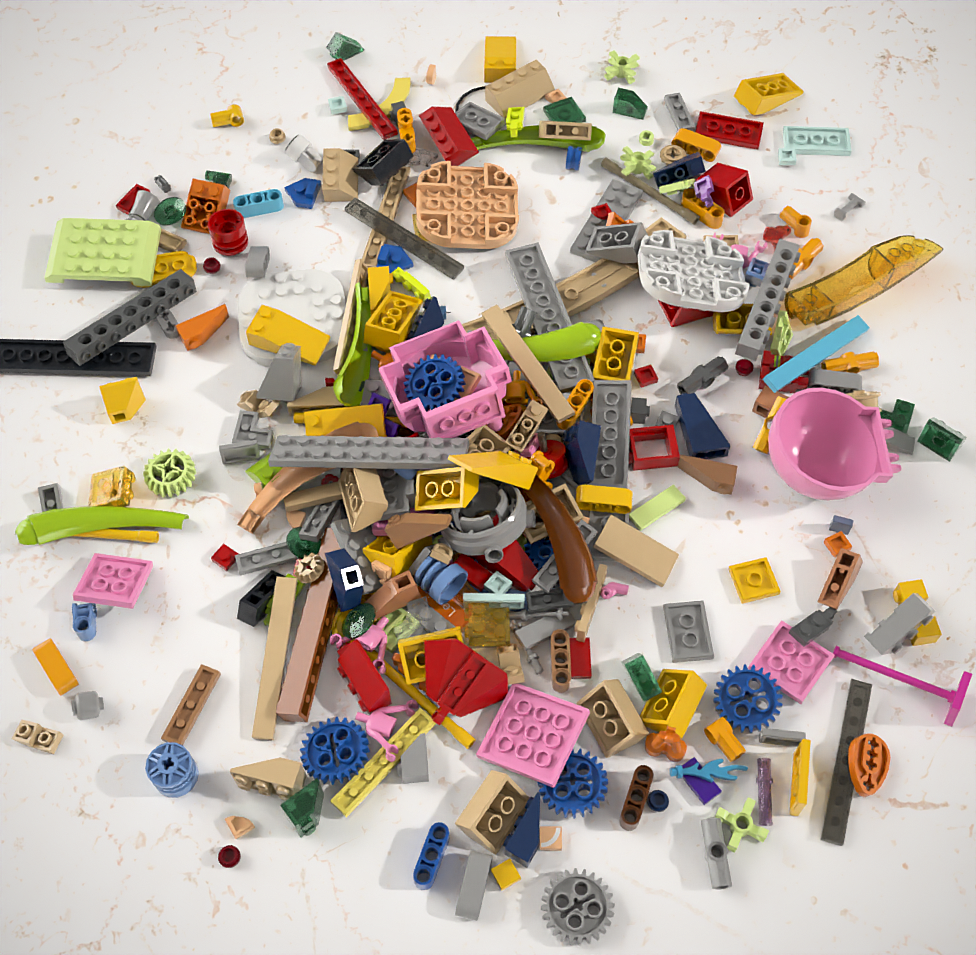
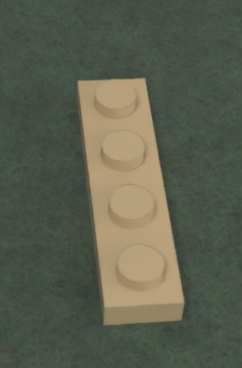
[574,564,608,642]

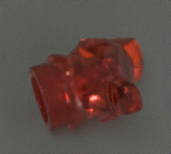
[762,224,791,251]

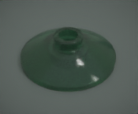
[154,197,186,226]
[286,527,321,560]
[342,603,376,639]

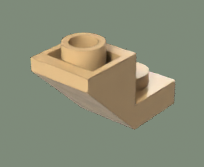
[237,390,280,418]
[496,643,525,685]

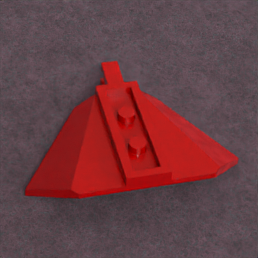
[424,638,508,726]

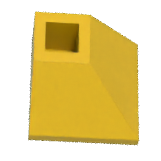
[99,377,146,424]

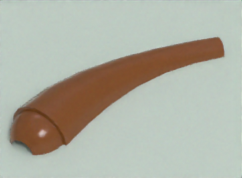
[522,474,598,603]

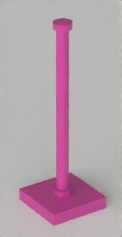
[833,645,972,727]

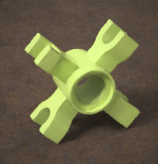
[604,50,640,84]
[620,146,656,180]
[715,797,769,853]

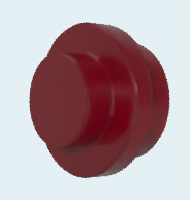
[203,257,221,274]
[735,359,754,376]
[218,845,241,868]

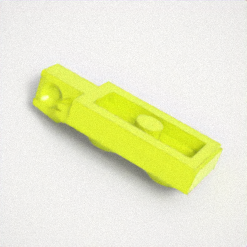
[506,107,525,137]
[391,267,431,302]

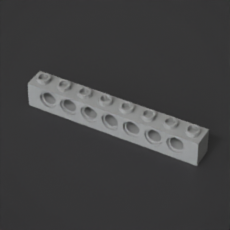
[735,239,801,361]

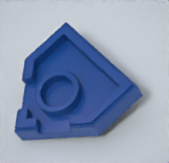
[284,178,322,209]
[377,244,414,273]

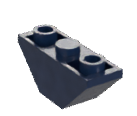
[406,296,444,340]
[325,548,364,612]

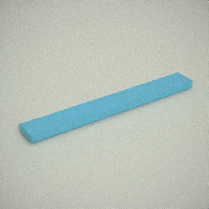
[762,315,870,393]

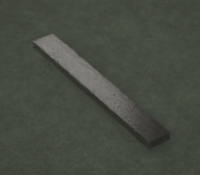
[345,197,464,280]
[820,679,873,846]

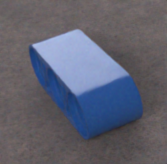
[413,822,450,890]

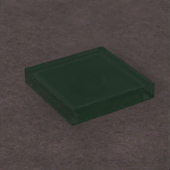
[543,97,586,123]

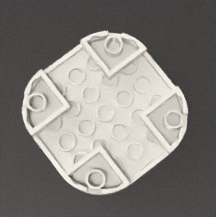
[637,230,749,312]
[238,269,346,367]

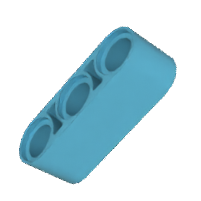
[233,189,284,218]

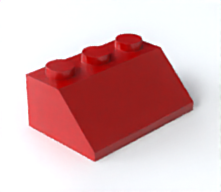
[337,639,392,716]

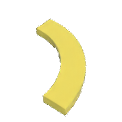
[348,77,411,131]

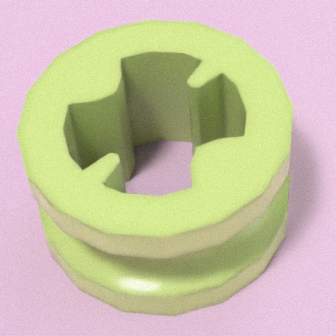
[639,130,654,146]

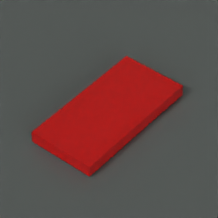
[695,111,764,150]

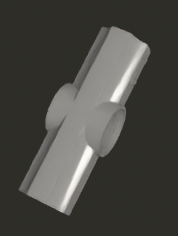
[701,817,732,890]

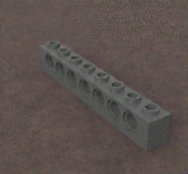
[63,269,197,366]

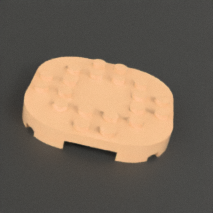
[416,161,519,249]

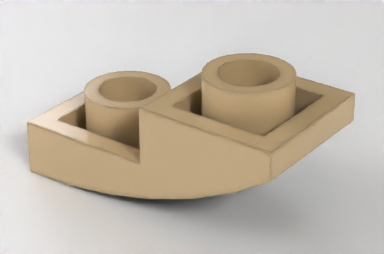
[11,719,64,754]

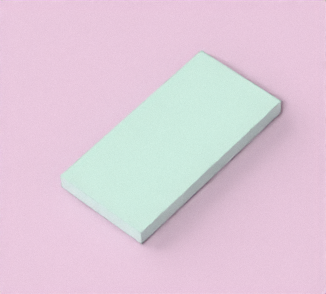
[783,126,852,156]

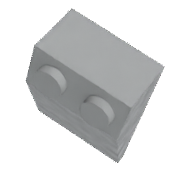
[585,222,648,264]

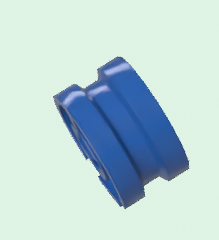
[566,146,582,171]

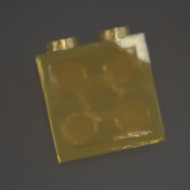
[88,465,136,507]
[464,603,510,646]

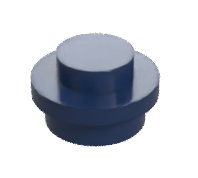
[647,790,669,812]

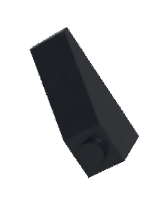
[237,570,286,627]

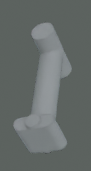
[834,193,866,221]

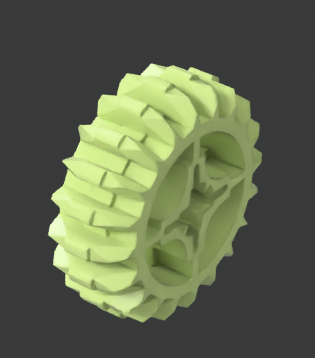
[143,448,196,498]

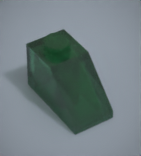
[326,32,365,61]
[612,87,648,120]
[621,652,662,702]

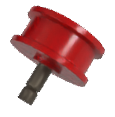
[525,432,568,479]

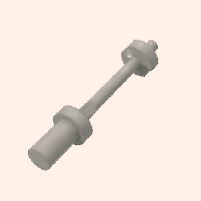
[508,608,569,621]
[510,620,544,675]

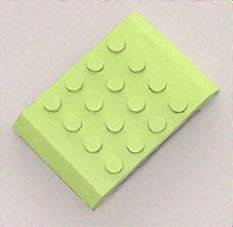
[44,218,161,286]

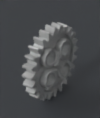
[541,868,615,946]

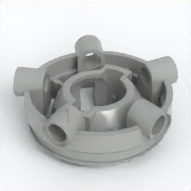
[438,477,536,563]

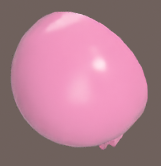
[768,388,902,501]

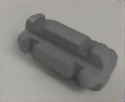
[154,175,172,193]

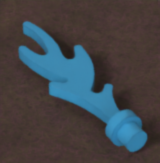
[669,759,748,783]

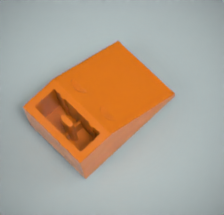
[181,178,231,234]

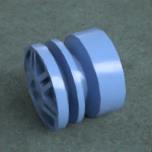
[414,556,468,605]
[145,742,199,798]

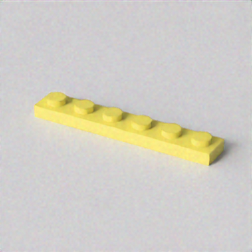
[330,707,436,818]

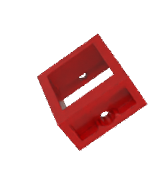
[629,425,680,471]

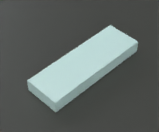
[463,593,525,609]

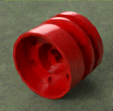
[208,209,249,256]

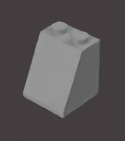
[256,343,301,401]

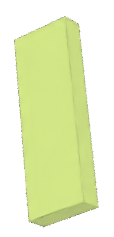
[629,484,686,531]

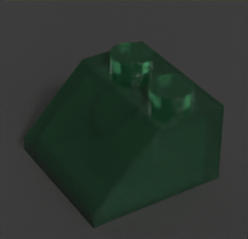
[917,417,967,462]
[280,778,324,838]

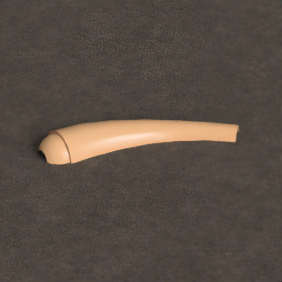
[237,421,379,534]

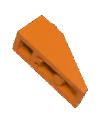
[175,304,229,351]

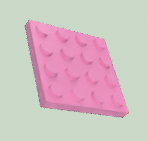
[476,683,590,788]

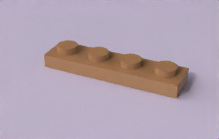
[161,664,221,745]

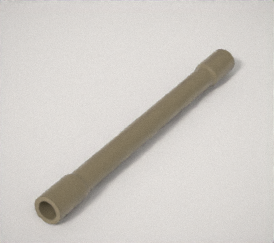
[601,157,700,225]

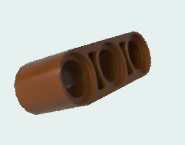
[619,765,654,831]

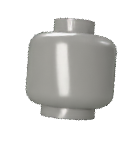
[72,691,104,720]

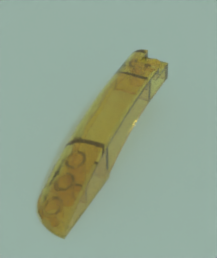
[784,235,944,326]

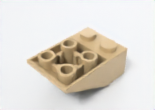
[230,757,306,802]

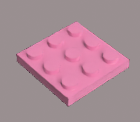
[73,553,153,609]
[748,620,835,704]

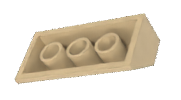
[485,59,555,119]
[338,468,388,532]

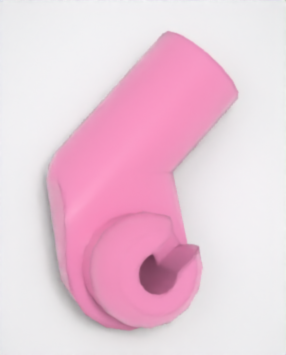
[600,582,629,599]

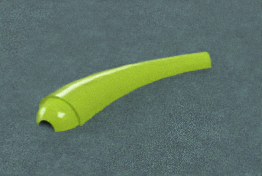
[471,125,606,152]
[333,282,372,407]
[492,322,601,362]
[15,506,189,545]

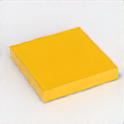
[728,557,781,604]

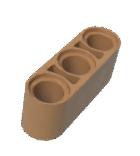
[550,629,571,693]

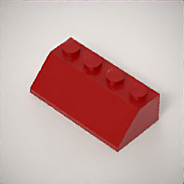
[418,106,479,166]

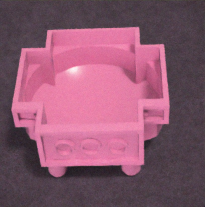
[378,320,512,438]

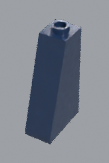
[675,393,730,460]

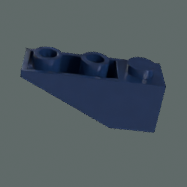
[653,152,706,189]
[503,792,540,868]

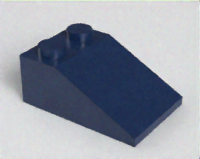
[562,420,601,485]

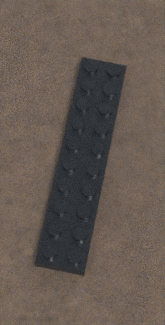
[0,339,157,376]

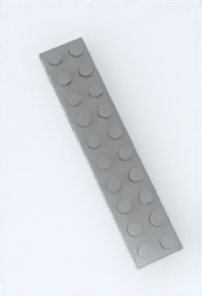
[505,242,595,394]
[268,435,469,470]

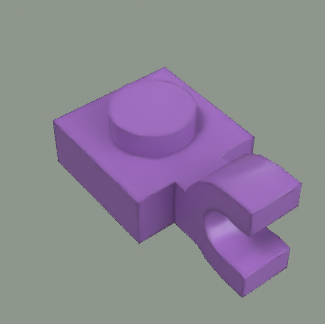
[693,175,714,208]

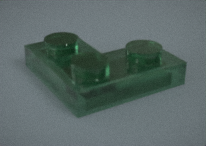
[880,399,915,434]

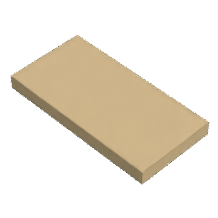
[593,515,679,587]

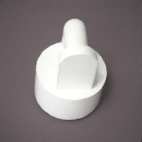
[285,134,322,172]

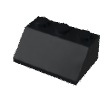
[353,139,414,186]

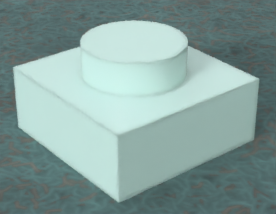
[328,96,348,115]
[778,148,797,166]
[484,571,512,594]

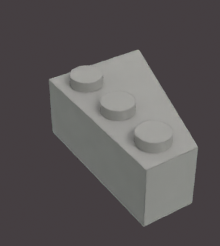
[864,593,936,655]

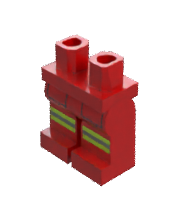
[758,350,809,394]

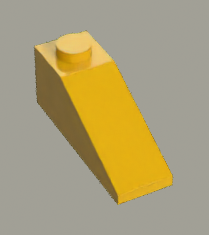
[368,266,394,316]

